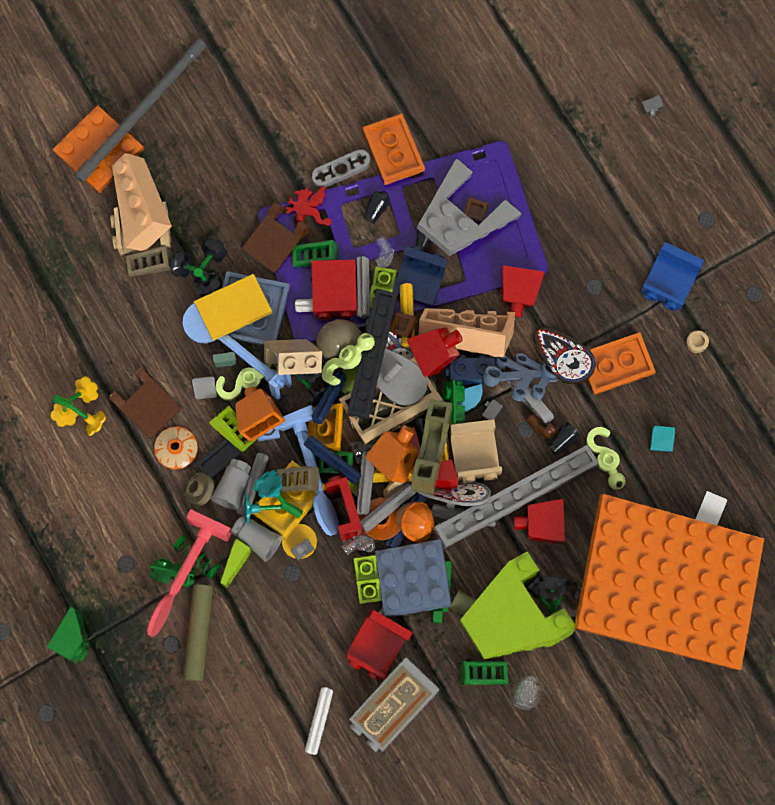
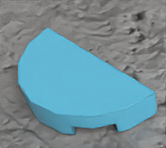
[441,384,483,412]

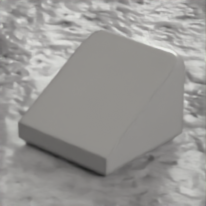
[192,376,217,399]

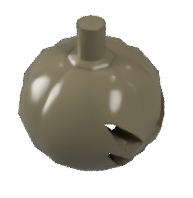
[316,319,362,370]

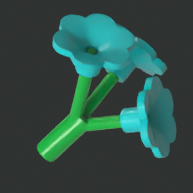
[244,470,303,523]

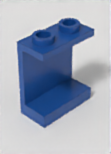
[640,242,704,311]

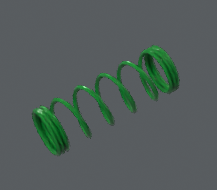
[173,534,221,579]

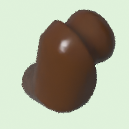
[526,413,557,438]

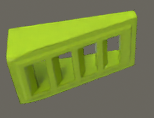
[209,406,257,452]
[221,539,251,588]

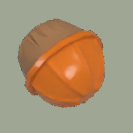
[396,502,435,543]

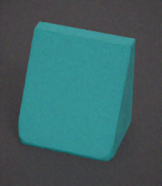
[650,426,675,452]

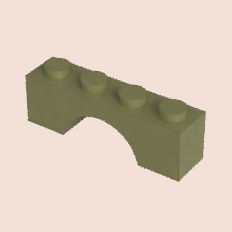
[412,399,452,495]

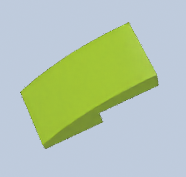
[369,267,397,308]
[354,554,382,604]

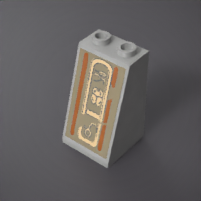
[349,658,440,752]

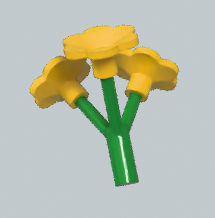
[51,376,106,436]

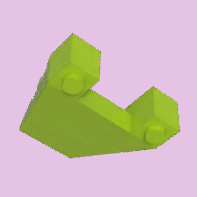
[460,552,575,659]

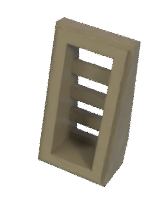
[125,246,173,277]
[277,466,319,492]

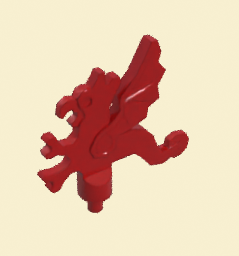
[285,186,332,227]

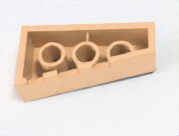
[112,153,172,251]
[419,308,515,357]

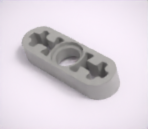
[312,150,370,188]
[506,370,554,425]

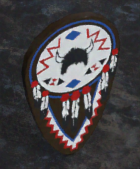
[535,327,596,385]

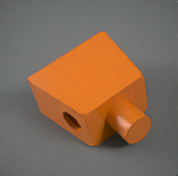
[235,387,285,442]
[365,426,418,483]

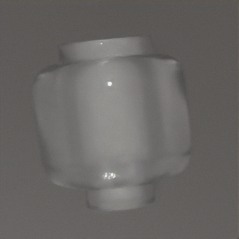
[510,675,543,711]

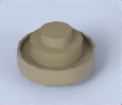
[185,473,214,506]

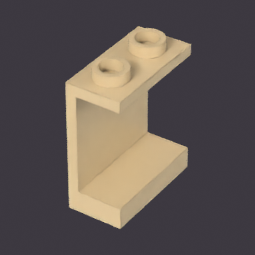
[111,202,172,255]
[264,339,322,375]
[449,419,502,483]

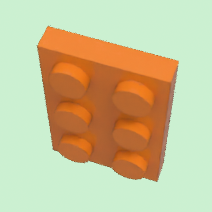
[362,114,425,185]
[588,332,656,396]

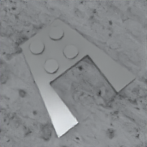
[417,159,521,256]

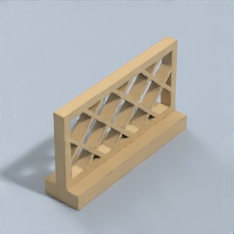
[339,357,442,447]

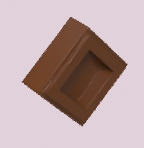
[464,197,489,224]
[389,311,418,338]

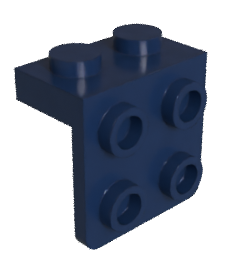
[393,246,447,306]

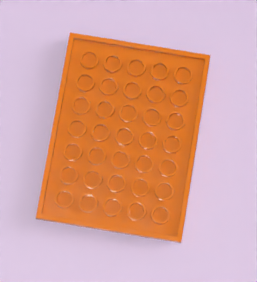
[574,494,764,670]

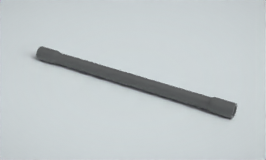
[74,38,207,183]

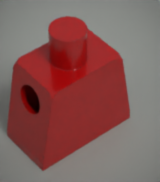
[500,265,544,318]
[407,327,463,377]
[514,499,565,545]

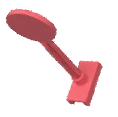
[147,509,232,637]

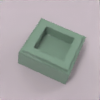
[213,352,237,368]

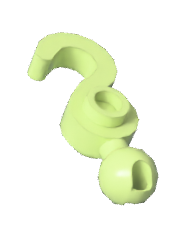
[322,333,375,386]
[216,364,277,401]
[586,427,626,490]

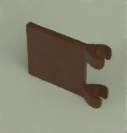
[242,202,310,274]
[109,367,181,439]

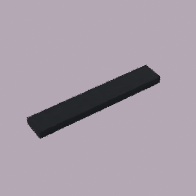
[347,288,398,421]

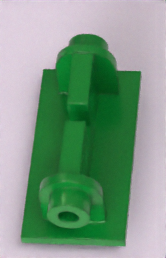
[441,380,465,426]
[149,558,198,588]

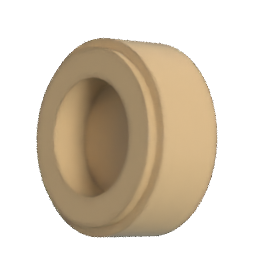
[686,330,709,353]

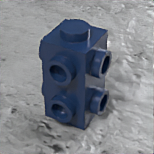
[445,355,495,385]

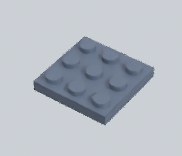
[222,271,290,346]
[375,540,452,618]

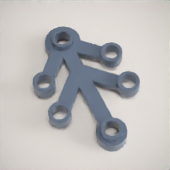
[483,353,558,401]

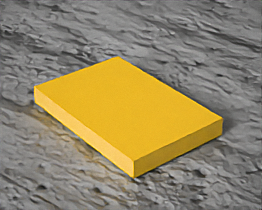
[194,274,272,341]
[252,460,326,539]

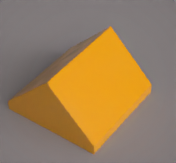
[307,403,344,451]

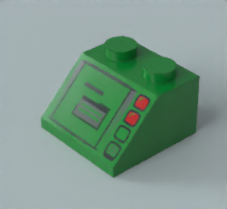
[47,607,89,664]

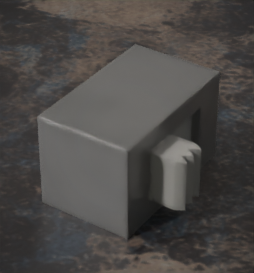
[640,95,664,117]
[481,399,503,420]
[291,539,314,561]

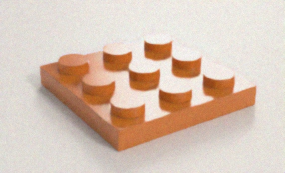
[52,105,144,193]

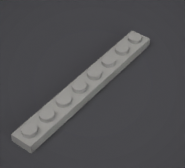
[434,445,599,548]

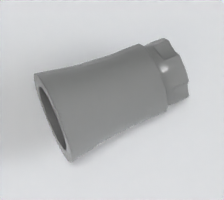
[210,459,251,510]
[231,515,283,562]

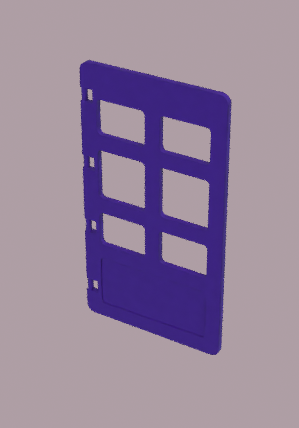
[258,141,548,343]

